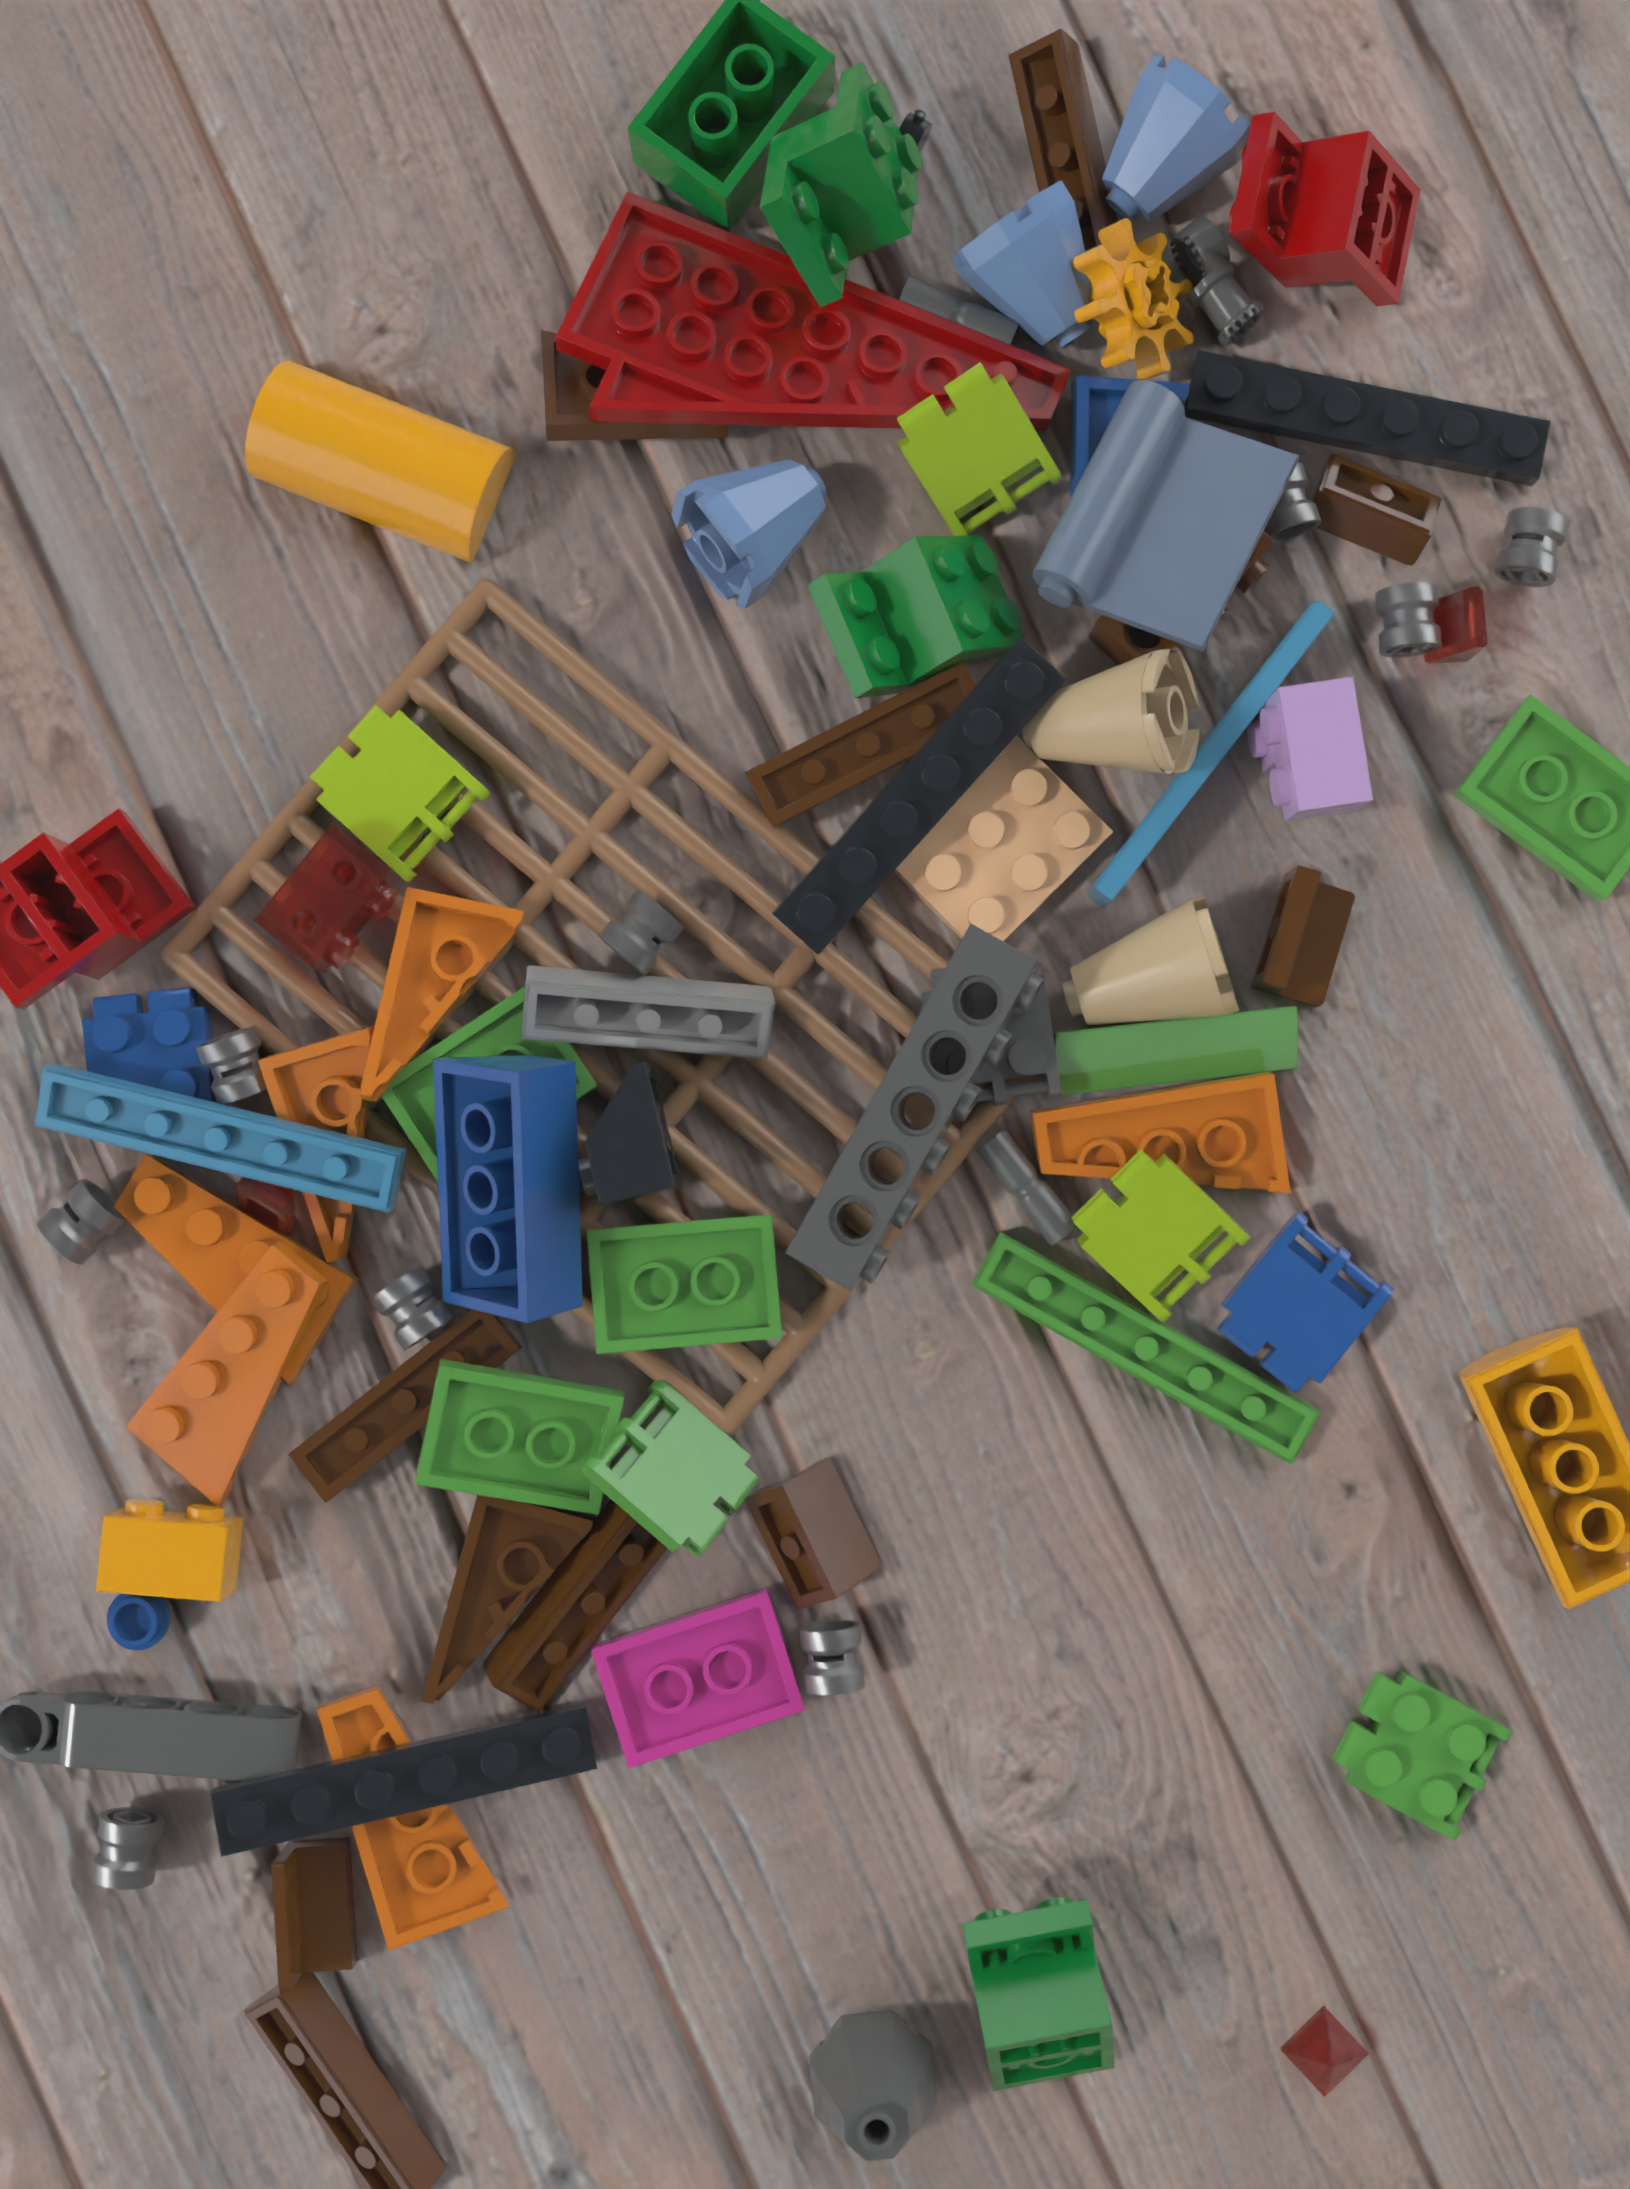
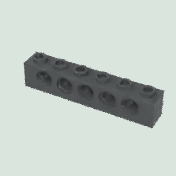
[785,923,1044,1291]

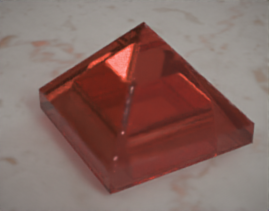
[237,1177,296,1236]
[1280,2005,1369,2097]

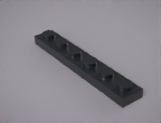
[1184,350,1551,486]
[772,637,1067,955]
[210,1703,597,1857]

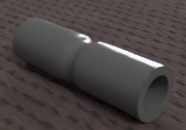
[899,277,1019,345]
[975,1128,1077,1246]

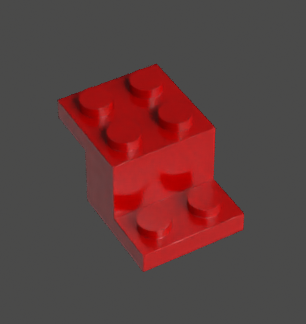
[1229,111,1421,306]
[0,808,196,1010]

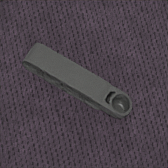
[0,1691,302,1781]

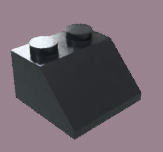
[578,1062,682,1205]

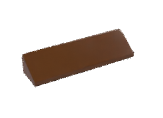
[1008,29,1118,252]
[483,1499,667,1713]
[244,1972,445,2189]

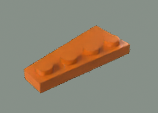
[1030,1071,1291,1193]
[126,1241,328,1507]

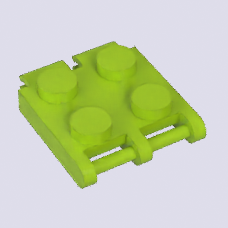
[897,362,1064,536]
[310,705,491,884]
[1071,1149,1251,1323]

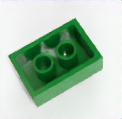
[627,0,835,232]

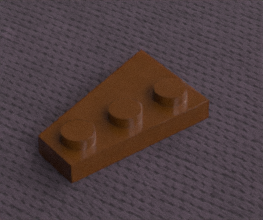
[541,330,728,441]

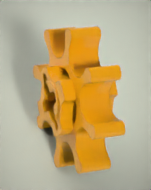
[1073,218,1194,380]

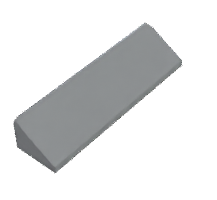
[521,966,775,1059]

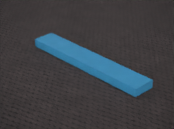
[1087,600,1335,909]
[34,1063,407,1213]

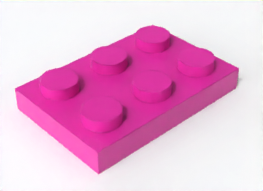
[591,1587,805,1768]

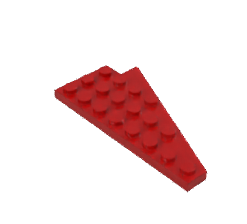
[555,191,1071,431]

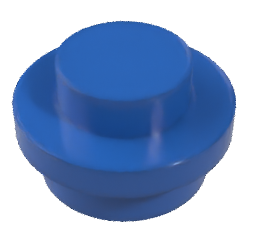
[107,1594,171,1650]

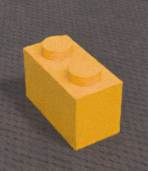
[96,1499,244,1602]

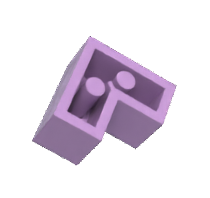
[1247,677,1373,822]

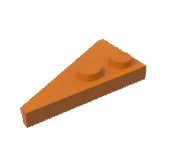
[359,887,524,1102]
[258,1025,375,1263]

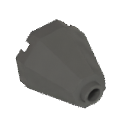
[810,2010,938,2161]

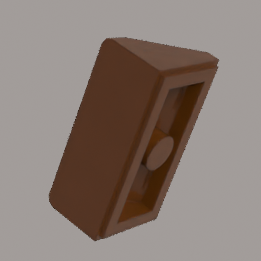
[1311,453,1442,565]

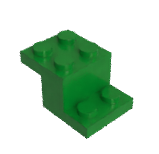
[760,62,922,307]
[807,535,1025,699]
[962,1897,1114,2091]

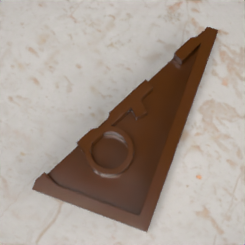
[421,1495,595,1704]

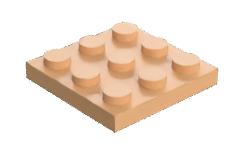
[894,735,1113,942]

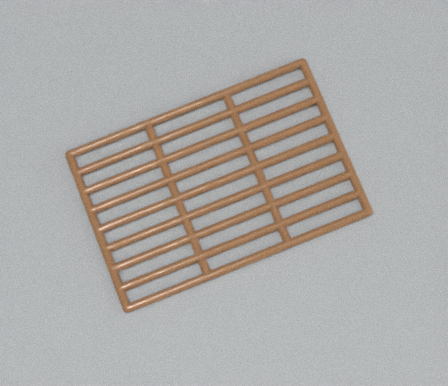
[160,579,1035,1436]

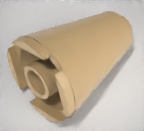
[1022,649,1199,775]
[1062,894,1239,1025]

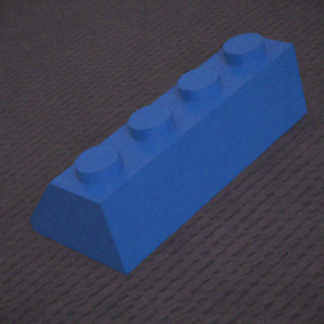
[433,1055,583,1323]

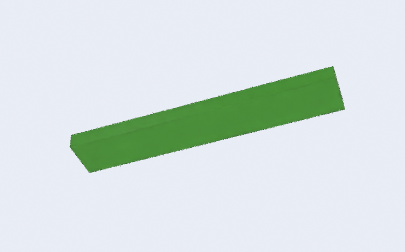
[970,1232,1321,1465]

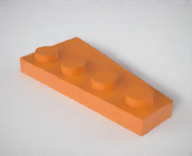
[113,1154,358,1385]
[317,1685,509,1951]

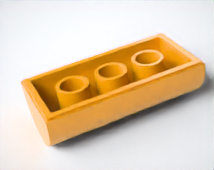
[245,360,517,563]
[1459,1327,1630,1609]

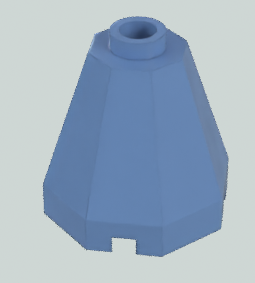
[1102,54,1251,223]
[951,180,1092,348]
[671,459,826,609]

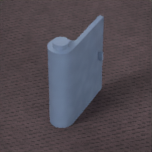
[1032,379,1298,652]

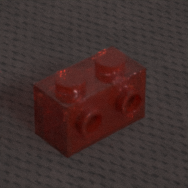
[253,823,402,974]

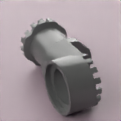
[1170,216,1267,347]

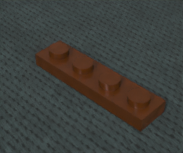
[745,661,976,829]
[288,1309,523,1503]

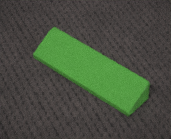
[1053,1006,1298,1095]

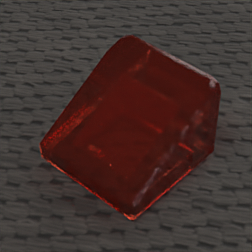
[1423,586,1488,664]

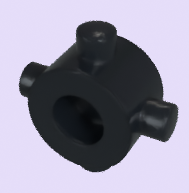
[899,109,932,153]

